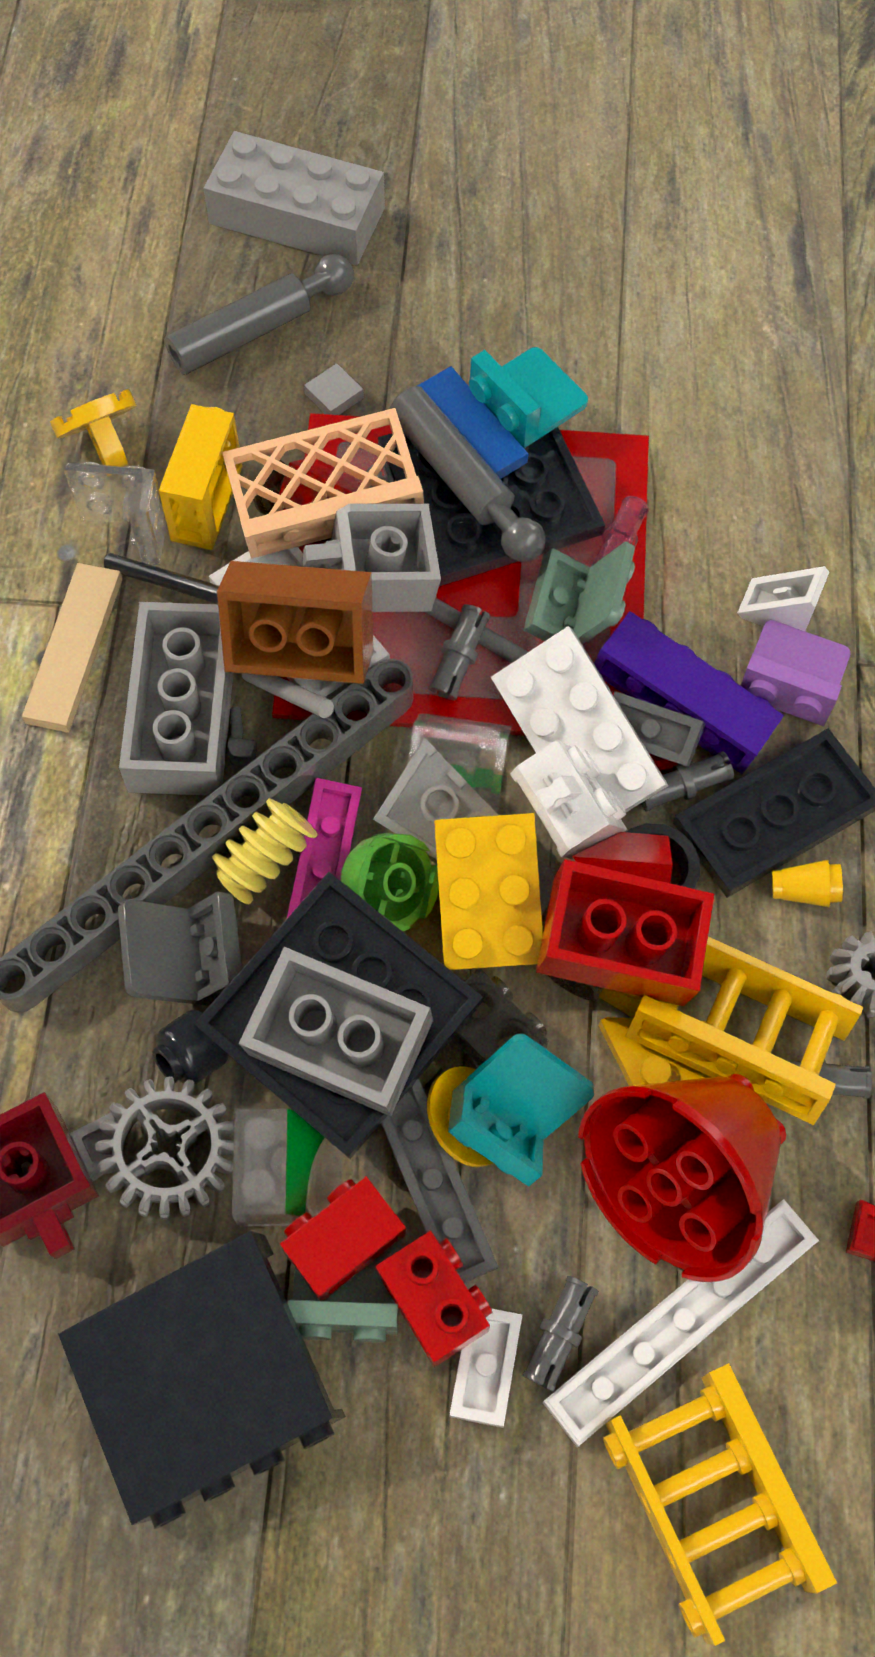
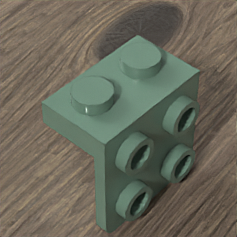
[523,541,635,644]
[288,1239,402,1343]

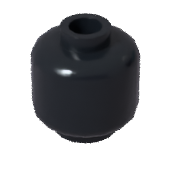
[152,1010,229,1085]

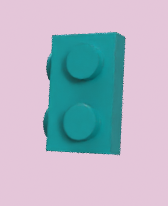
[469,347,588,448]
[448,1034,594,1187]

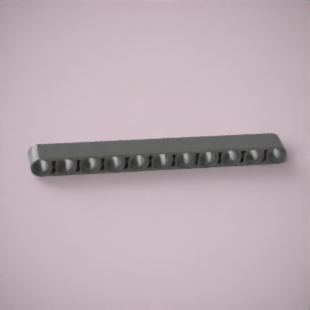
[0,659,413,1012]

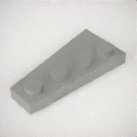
[373,738,555,915]

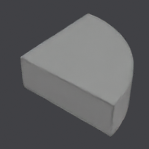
[69,1113,119,1182]

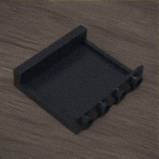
[58,1231,346,1529]

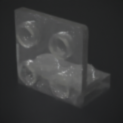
[64,462,167,565]

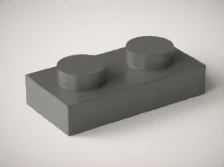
[613,691,706,768]

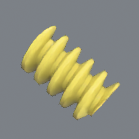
[212,798,318,905]

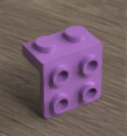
[740,620,851,726]

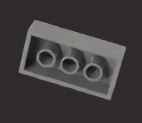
[203,131,385,266]
[119,602,234,795]

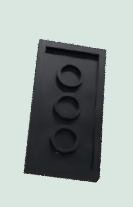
[673,728,875,898]

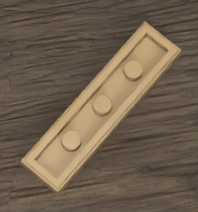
[22,563,122,733]

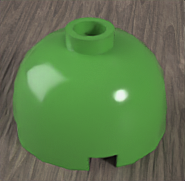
[340,833,439,931]

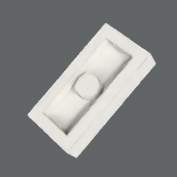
[449,1308,522,1428]

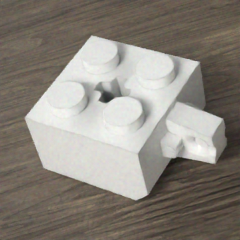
[510,740,627,859]

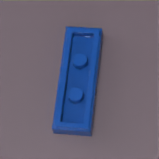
[417,366,528,479]

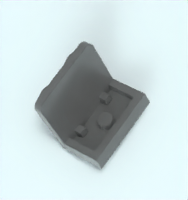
[118,891,243,1006]

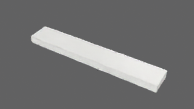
[543,1199,819,1447]

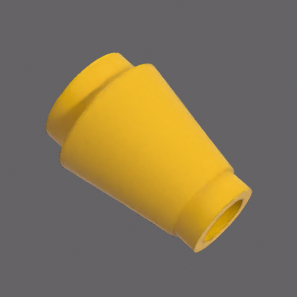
[772,859,843,907]

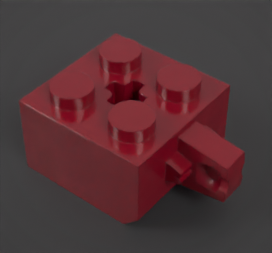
[0,1092,99,1259]

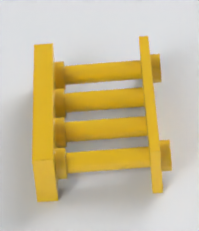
[625,936,864,1125]
[603,1363,837,1646]

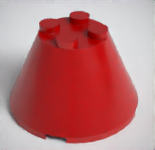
[578,1074,787,1282]

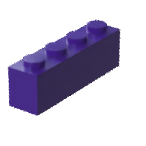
[594,611,784,774]

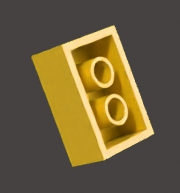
[434,813,543,970]

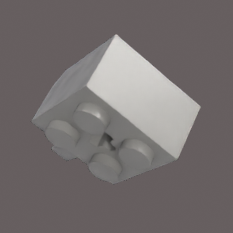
[302,504,441,612]

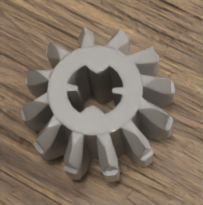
[826,931,875,1018]

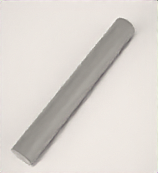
[242,673,334,718]

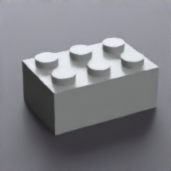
[239,947,433,1116]

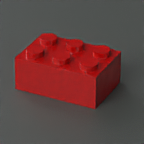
[536,859,715,1006]

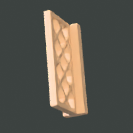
[222,408,424,559]

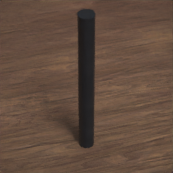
[104,553,219,604]

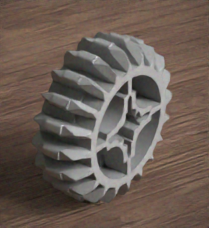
[95,1077,238,1220]

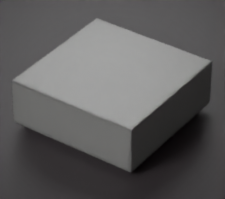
[304,363,364,415]

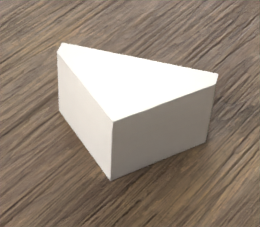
[737,566,829,631]

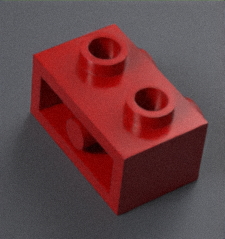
[280,1176,406,1301]
[375,1230,493,1368]

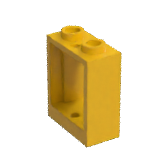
[158,404,243,550]

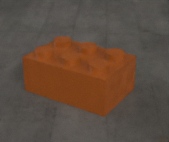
[217,561,373,684]

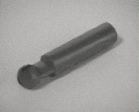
[164,254,354,375]
[390,386,546,562]

